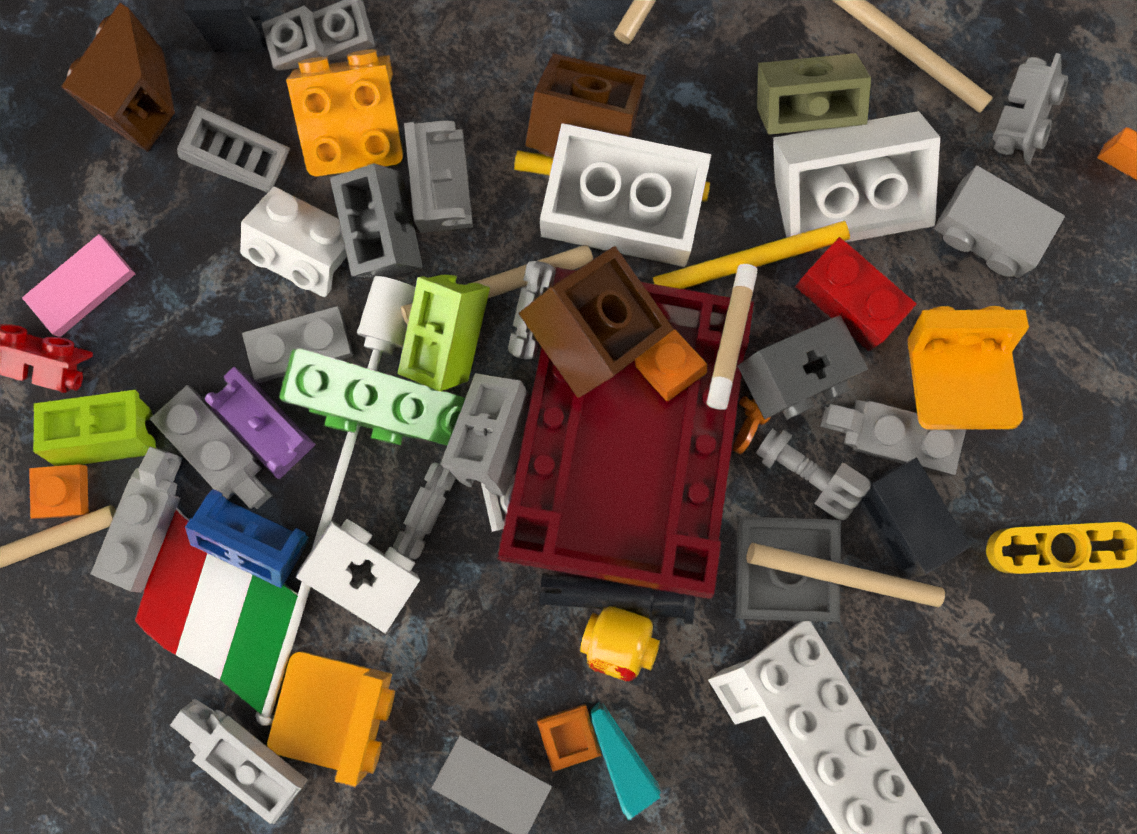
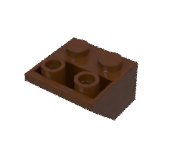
[61,3,175,152]

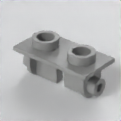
[992,53,1068,165]

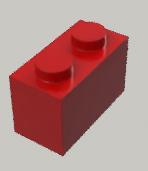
[795,236,917,351]

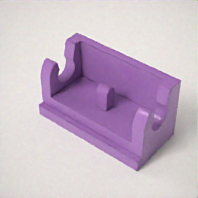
[205,367,316,479]

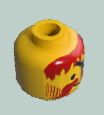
[580,606,660,681]

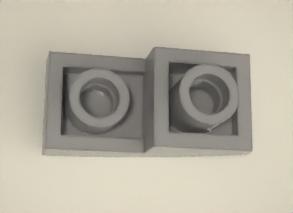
[262,0,375,71]

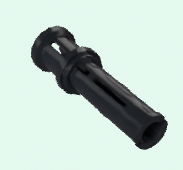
[540,573,695,625]

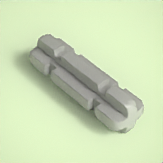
[508,261,556,359]
[393,462,456,559]

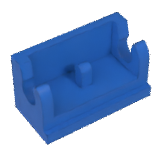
[185,489,309,588]

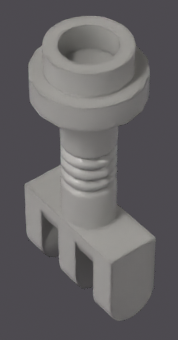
[756,428,871,520]

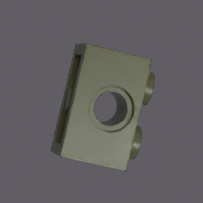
[757,53,871,135]

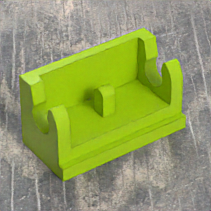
[397,275,490,391]
[34,390,156,466]

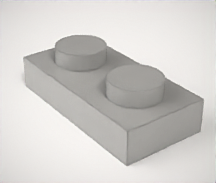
[242,306,354,383]

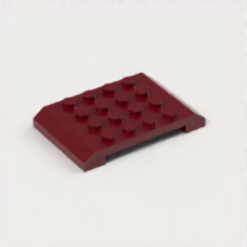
[498,267,754,599]

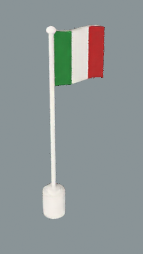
[135,276,416,726]

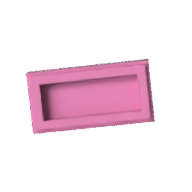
[22,234,135,337]

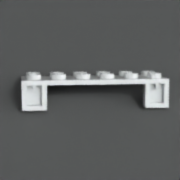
[708,621,942,834]

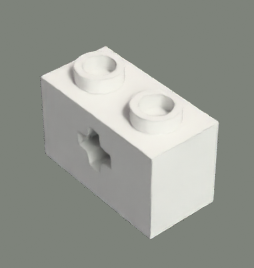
[296,519,420,633]

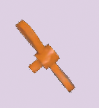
[733,396,771,454]

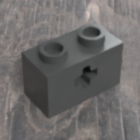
[330,163,423,279]
[737,315,868,420]

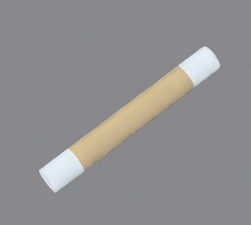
[707,264,758,409]

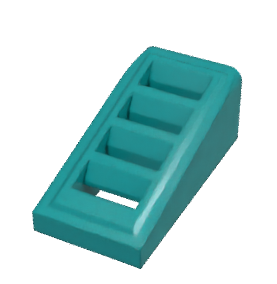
[591,702,661,820]

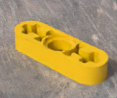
[986,522,1137,574]

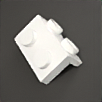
[241,186,347,297]

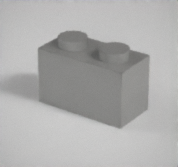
[933,166,1065,278]

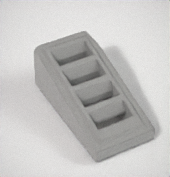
[177,106,290,192]

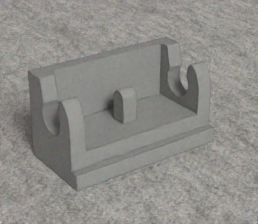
[404,121,473,233]
[440,373,531,496]
[431,736,552,834]

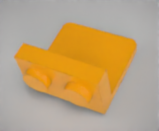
[286,50,403,176]
[907,306,1029,430]
[267,651,395,787]

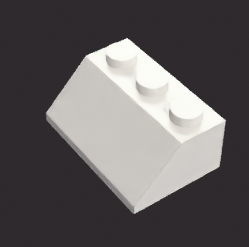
[773,111,940,242]
[540,123,711,267]

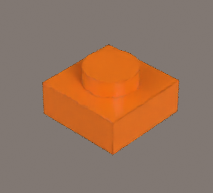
[635,329,707,402]
[29,464,89,519]

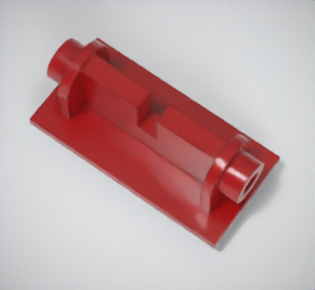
[0,324,93,393]

